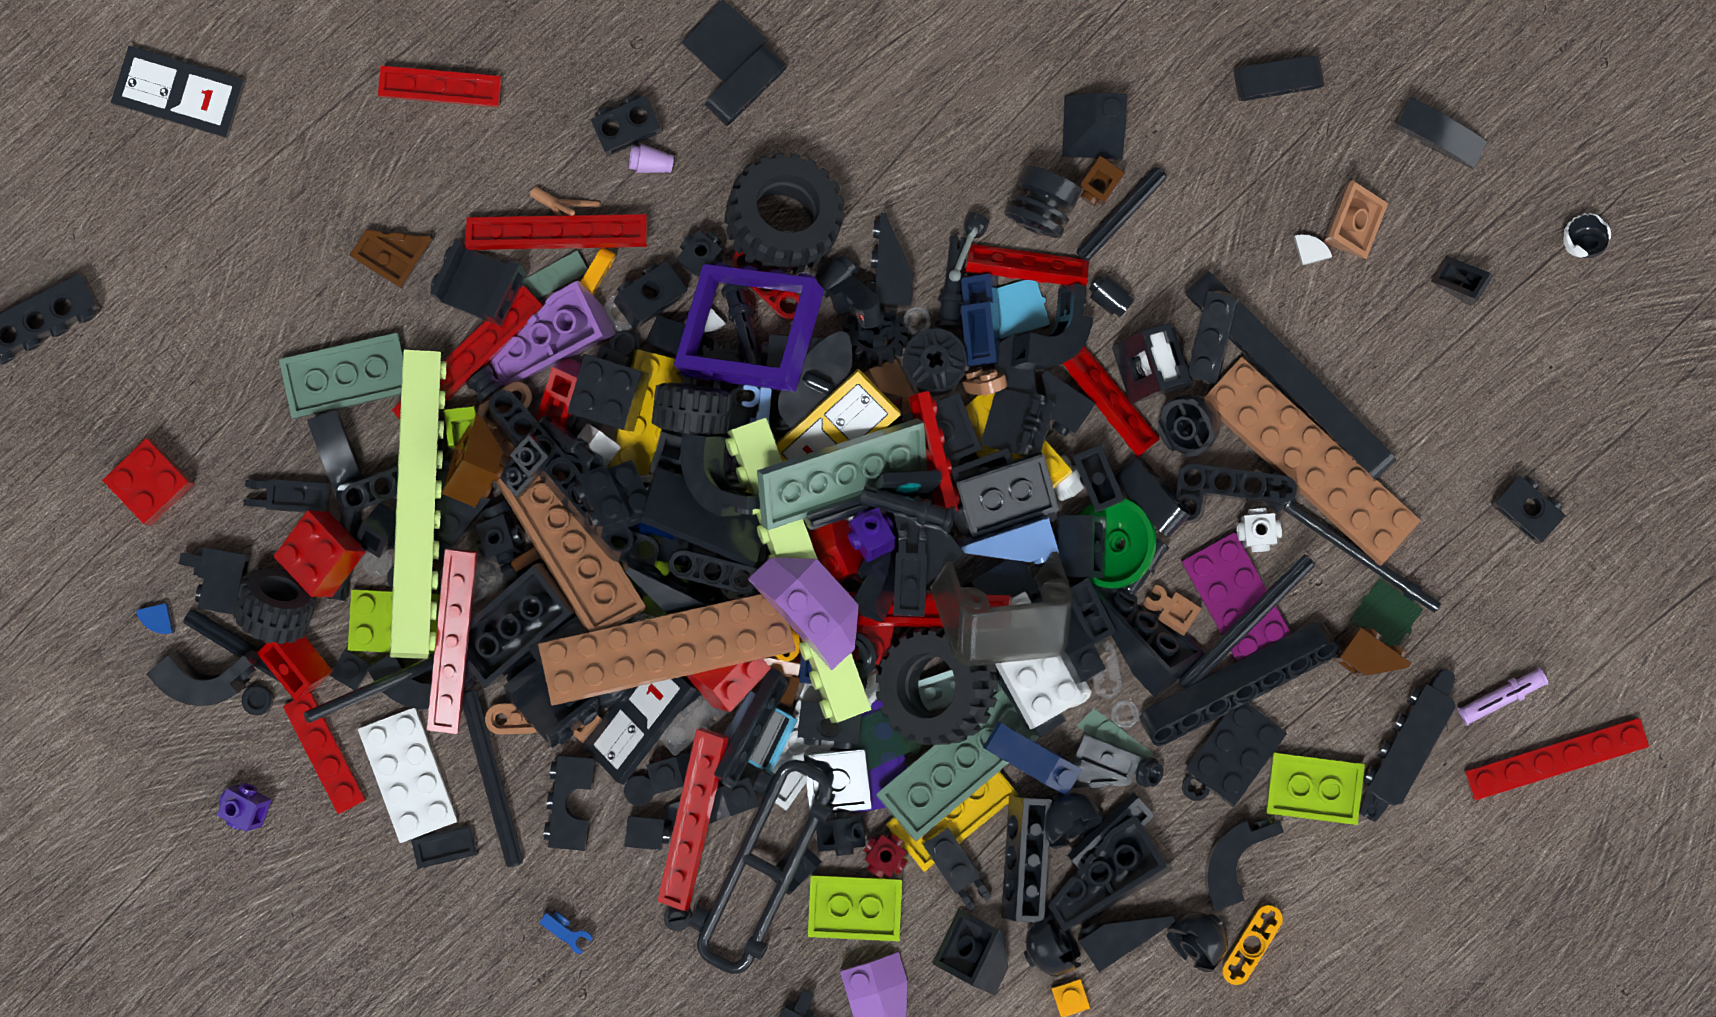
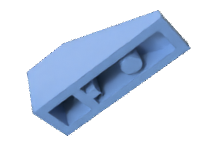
[956,515,1059,564]

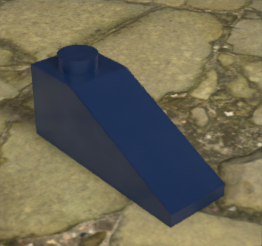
[983,721,1082,795]

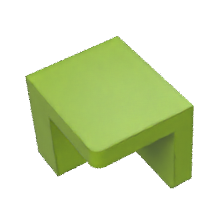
[444,406,477,448]

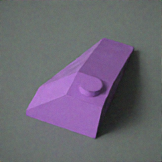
[491,281,616,385]
[840,952,907,1017]

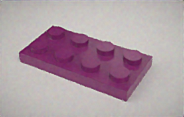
[1181,532,1291,662]

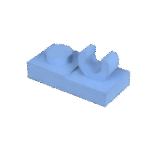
[742,385,771,424]

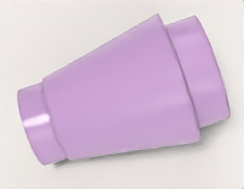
[628,143,674,173]

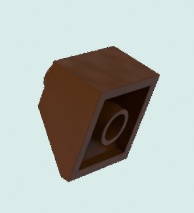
[441,414,504,507]

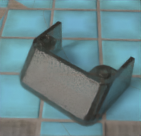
[930,551,1072,666]

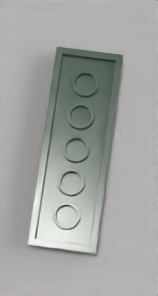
[757,418,927,530]
[876,689,1040,842]

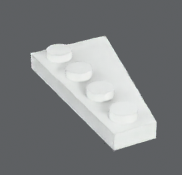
[773,684,839,810]

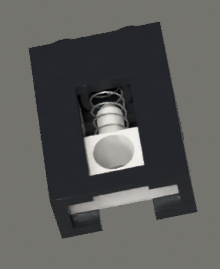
[1112,323,1192,404]

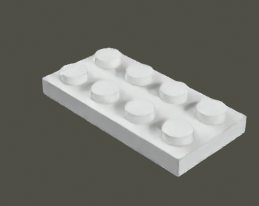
[976,592,1084,729]
[358,708,458,843]

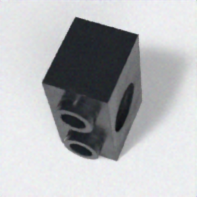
[613,261,688,330]
[1491,475,1566,544]
[797,701,862,750]

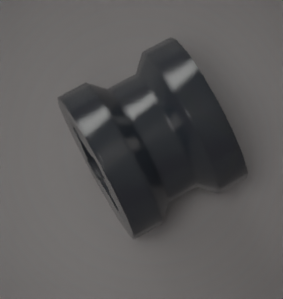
[466,366,504,403]

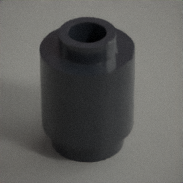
[814,254,859,299]
[1089,274,1135,318]

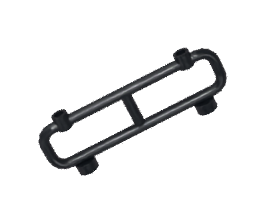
[689,759,834,974]

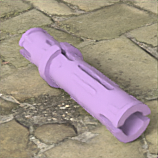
[1458,667,1548,726]

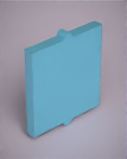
[997,280,1050,340]

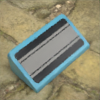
[748,707,797,772]

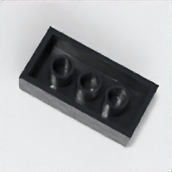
[466,561,577,688]

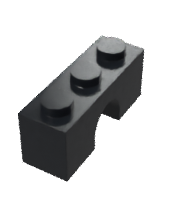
[355,503,453,590]
[544,755,596,851]

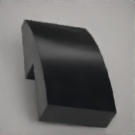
[500,434,551,497]

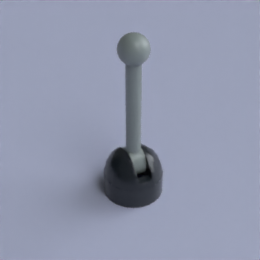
[949,212,990,282]

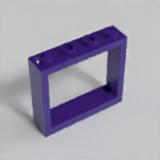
[674,263,824,392]

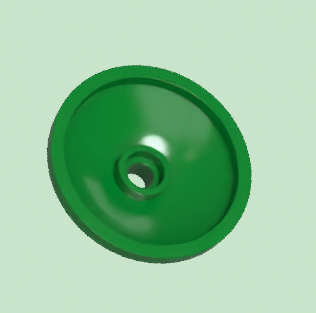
[1080,498,1156,589]

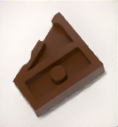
[349,230,433,289]

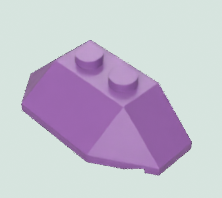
[748,558,858,670]

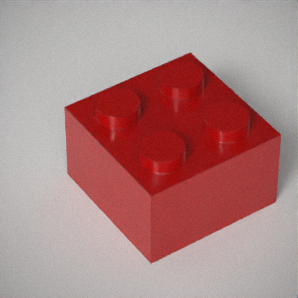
[102,438,195,526]
[273,510,366,597]

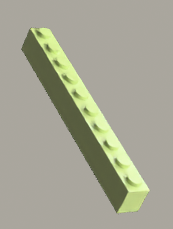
[390,350,446,659]
[725,418,871,723]

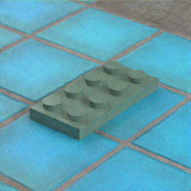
[279,333,403,419]

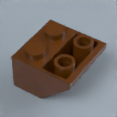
[1333,626,1412,676]

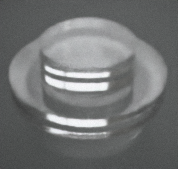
[362,551,393,577]

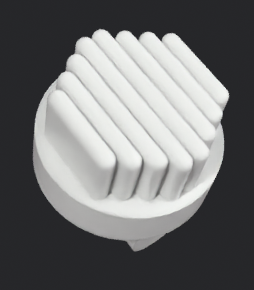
[1054,455,1084,501]

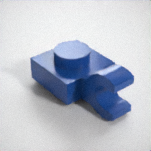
[539,911,593,954]

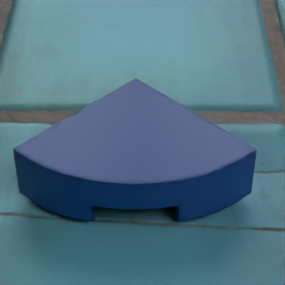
[136,603,174,634]

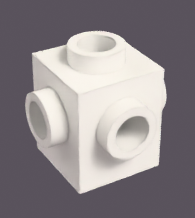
[1237,508,1282,552]

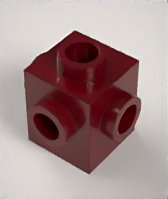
[863,833,908,878]

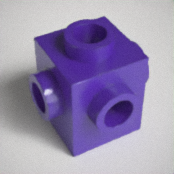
[847,508,895,563]
[216,783,272,832]

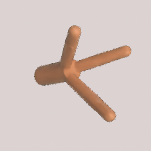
[530,186,601,216]

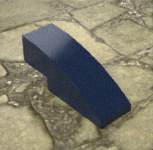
[961,274,999,366]

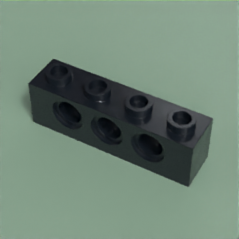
[0,273,102,366]
[1001,796,1052,922]

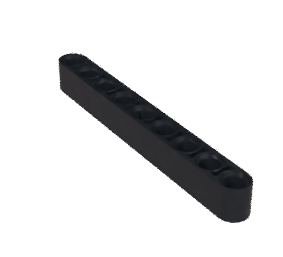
[1184,270,1396,482]

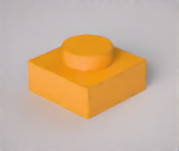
[1051,978,1090,1017]

